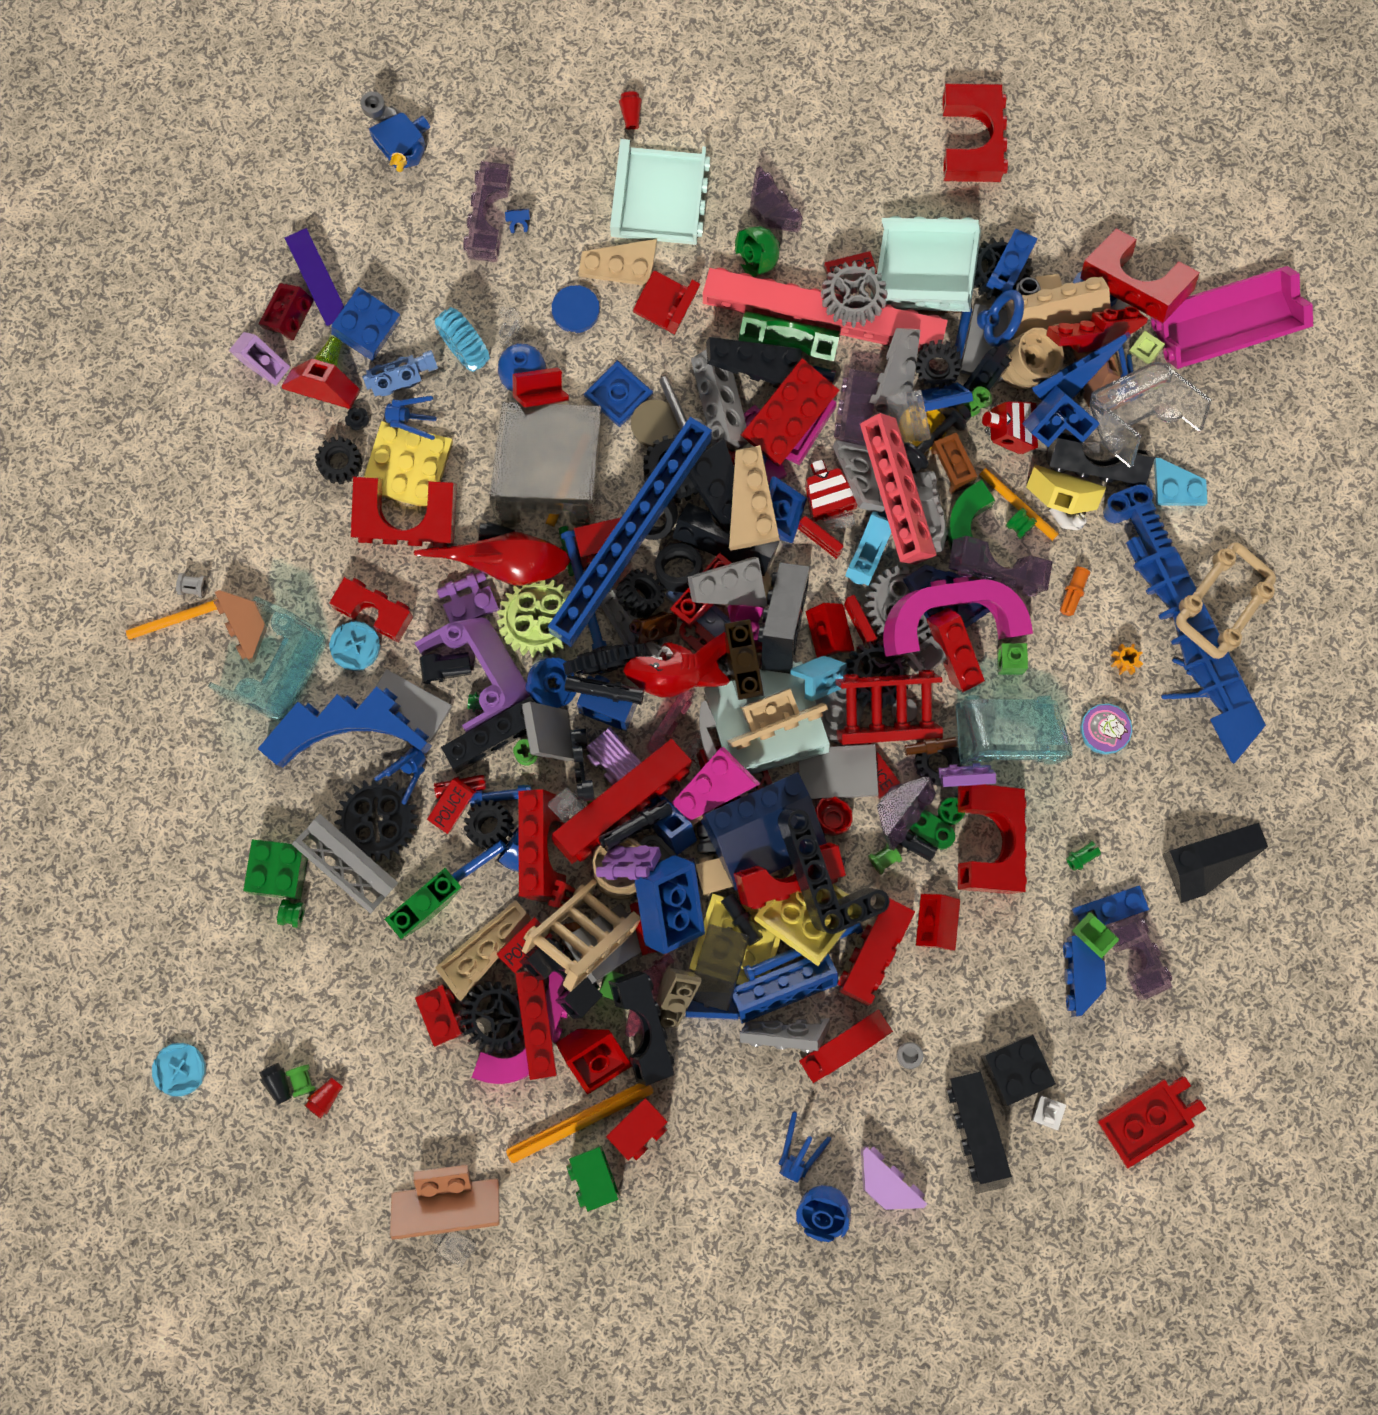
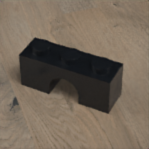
[520,937,603,1019]

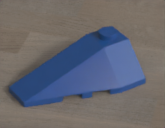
[1032,332,1131,401]

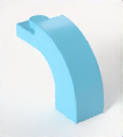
[845,510,892,586]

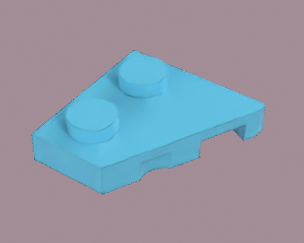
[1154,458,1208,506]

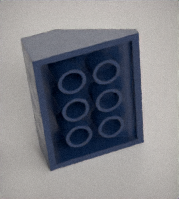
[701,772,827,891]

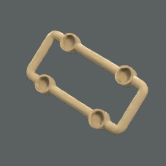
[1176,542,1276,659]

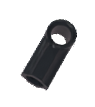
[419,652,472,684]

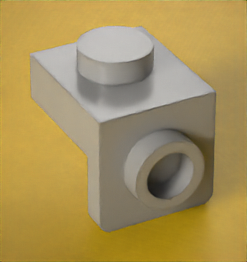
[906,636,947,673]

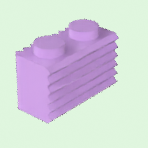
[586,727,641,785]

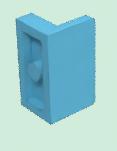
[791,656,847,701]

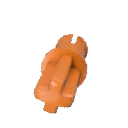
[1060,566,1091,616]

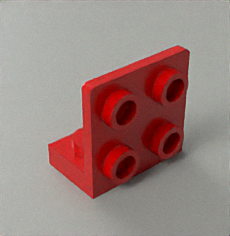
[633,271,700,335]

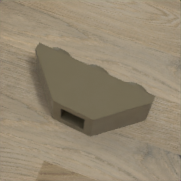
[656,968,701,1028]

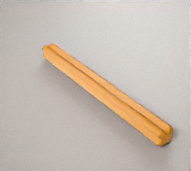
[506,1083,654,1163]

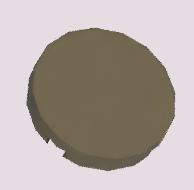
[631,400,679,447]

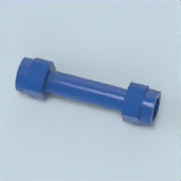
[470,784,532,807]

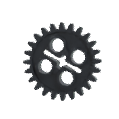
[563,644,647,675]
[334,778,420,862]

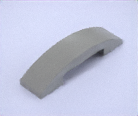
[699,701,746,799]

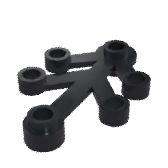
[571,726,594,802]

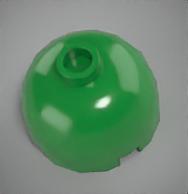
[735,226,780,277]

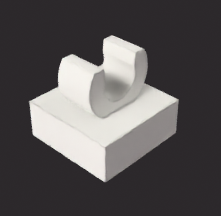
[1031,1095,1066,1130]

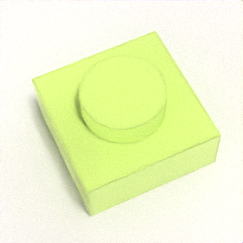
[1130,330,1165,366]

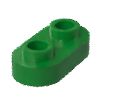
[907,809,955,850]

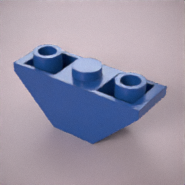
[1063,936,1107,1017]

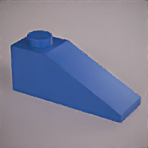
[646,796,697,855]

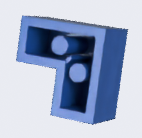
[1022,386,1100,447]

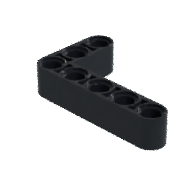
[778,808,890,934]

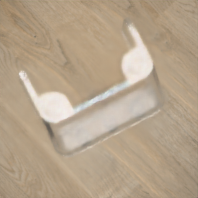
[1089,362,1212,467]

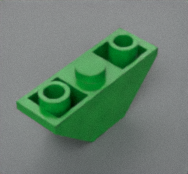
[384,868,462,940]

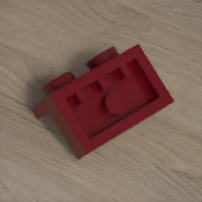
[258,283,314,341]

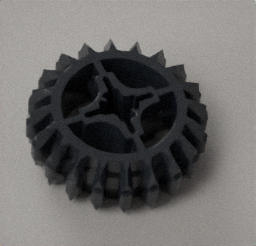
[973,237,1033,301]
[844,641,910,709]
[457,981,524,1054]

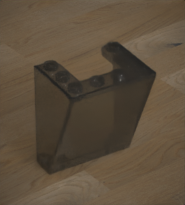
[489,402,602,528]

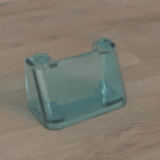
[956,695,1073,765]

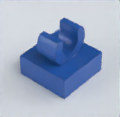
[505,208,530,233]

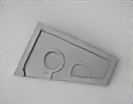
[869,328,921,404]
[833,440,885,513]
[687,557,768,607]
[740,1018,830,1052]

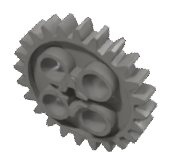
[864,565,933,643]

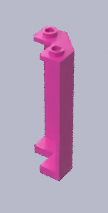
[1151,266,1313,369]

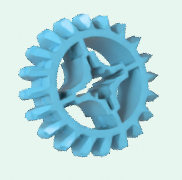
[435,307,490,372]

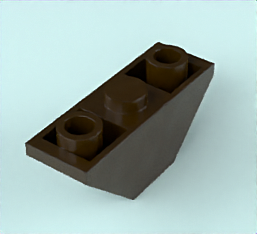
[724,619,764,700]

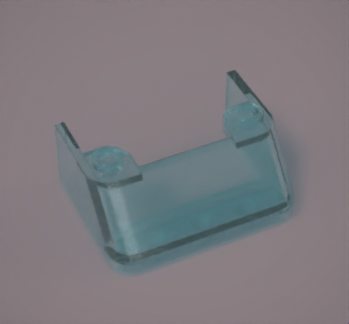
[208,596,327,722]

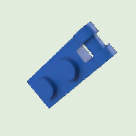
[986,229,1038,293]
[1072,885,1149,925]

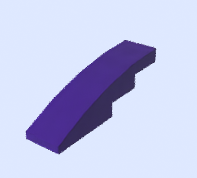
[284,228,344,326]

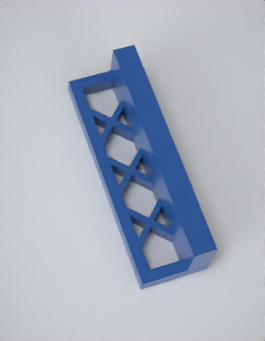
[730,953,838,1024]

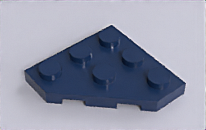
[903,564,990,628]

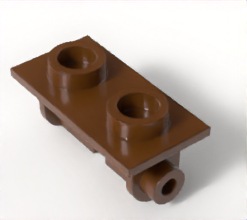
[629,611,678,644]

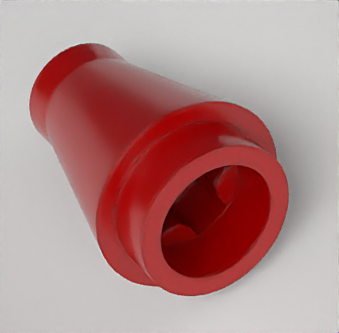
[619,91,642,130]
[304,1077,343,1119]

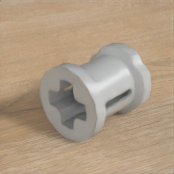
[176,573,208,598]

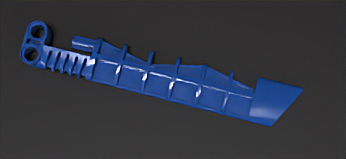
[1103,484,1266,764]

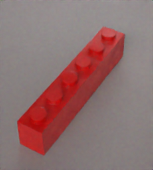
[552,738,692,864]

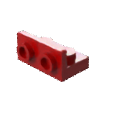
[415,984,465,1047]

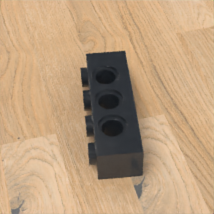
[441,696,534,774]

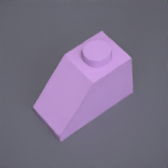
[229,332,290,386]

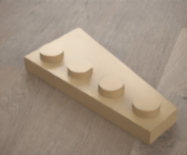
[729,445,780,551]
[435,900,532,1002]

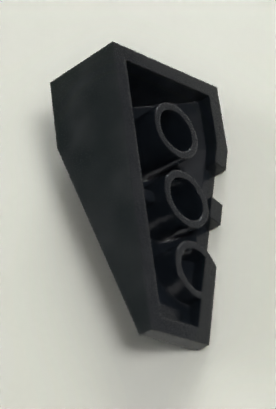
[1162,823,1268,903]

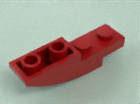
[1046,307,1148,353]

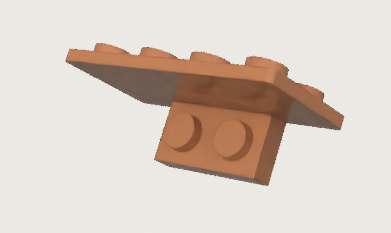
[390,1165,500,1240]

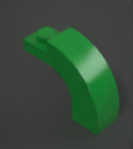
[947,480,995,572]

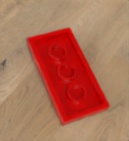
[740,358,840,467]

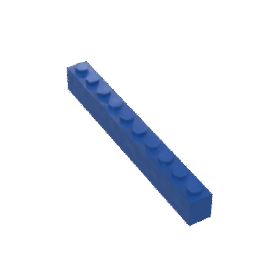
[548,417,712,647]

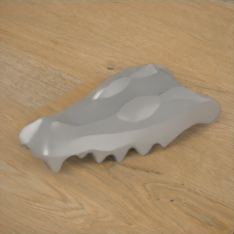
[913,471,946,552]

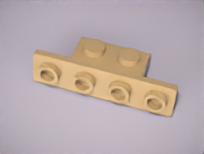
[727,688,828,750]

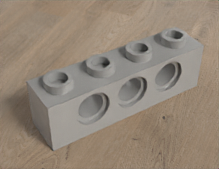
[691,349,749,452]

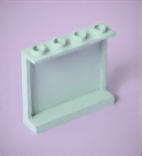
[610,139,710,245]
[870,216,981,312]
[704,661,829,774]

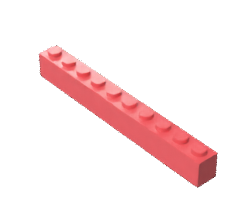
[703,268,948,352]

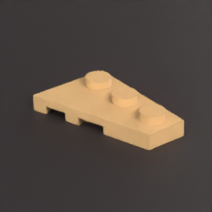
[578,239,657,286]

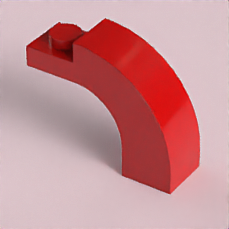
[799,1009,893,1083]

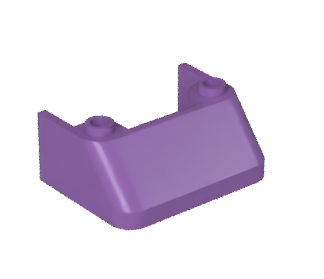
[415,617,531,732]

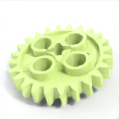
[497,580,571,658]

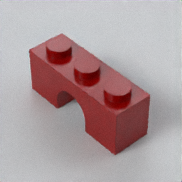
[329,577,413,643]
[926,607,985,692]

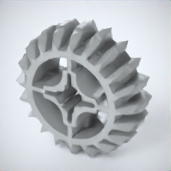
[821,261,888,328]

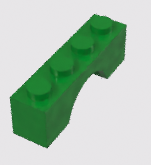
[738,311,841,361]

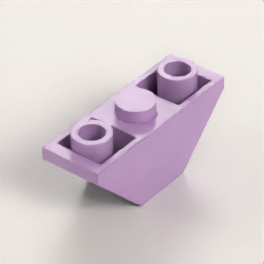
[861,1146,927,1210]

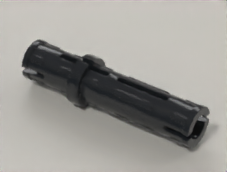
[565,675,645,705]
[599,800,673,852]

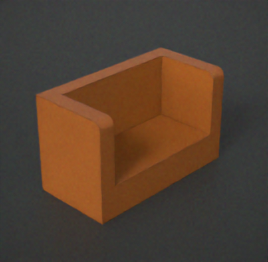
[931,432,977,494]

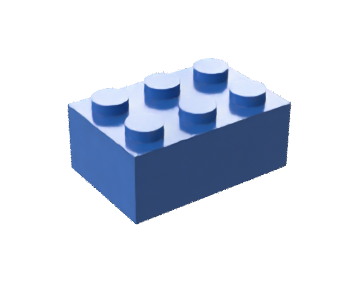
[634,855,705,954]

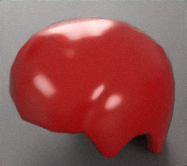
[815,796,853,836]

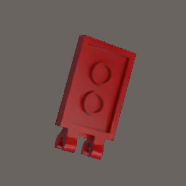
[1097,1076,1206,1169]

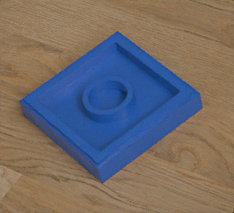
[584,360,653,427]
[912,382,973,412]

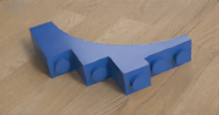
[258,686,432,768]

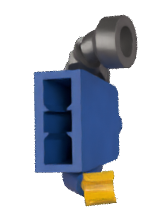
[360,91,430,172]

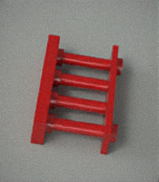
[835,670,943,745]

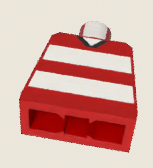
[982,401,1038,454]
[805,460,857,522]

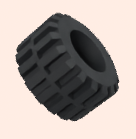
[643,434,698,503]

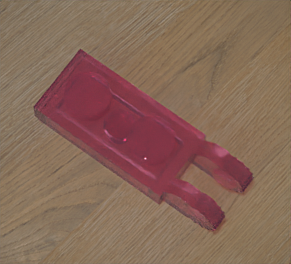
[646,691,692,754]

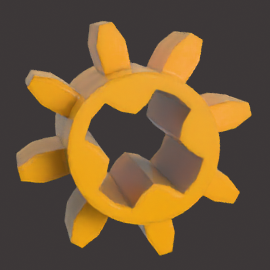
[1110,643,1143,675]

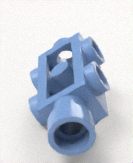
[362,350,438,397]

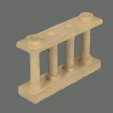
[522,879,641,992]

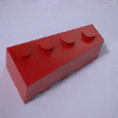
[837,898,915,1007]

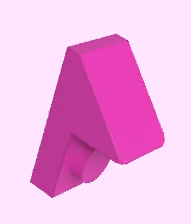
[728,605,764,647]

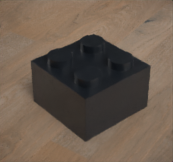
[980,1034,1056,1106]

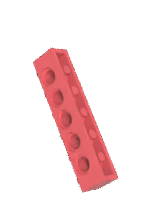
[860,413,937,565]

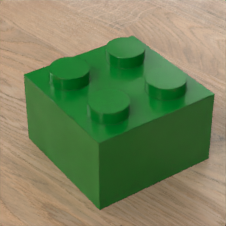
[243,839,308,900]
[566,1146,620,1212]

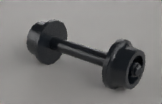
[904,403,972,474]

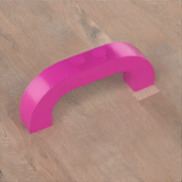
[883,577,1033,657]
[471,925,568,1084]

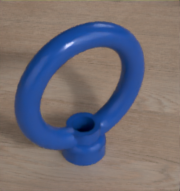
[977,290,1024,347]

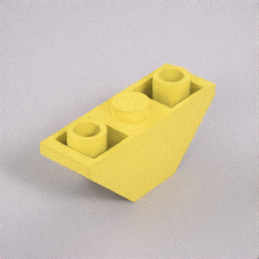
[1026,464,1106,514]

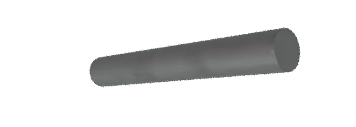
[659,376,687,430]

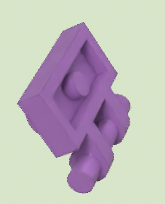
[436,571,499,623]
[938,763,996,787]
[596,845,661,880]

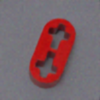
[679,621,715,652]

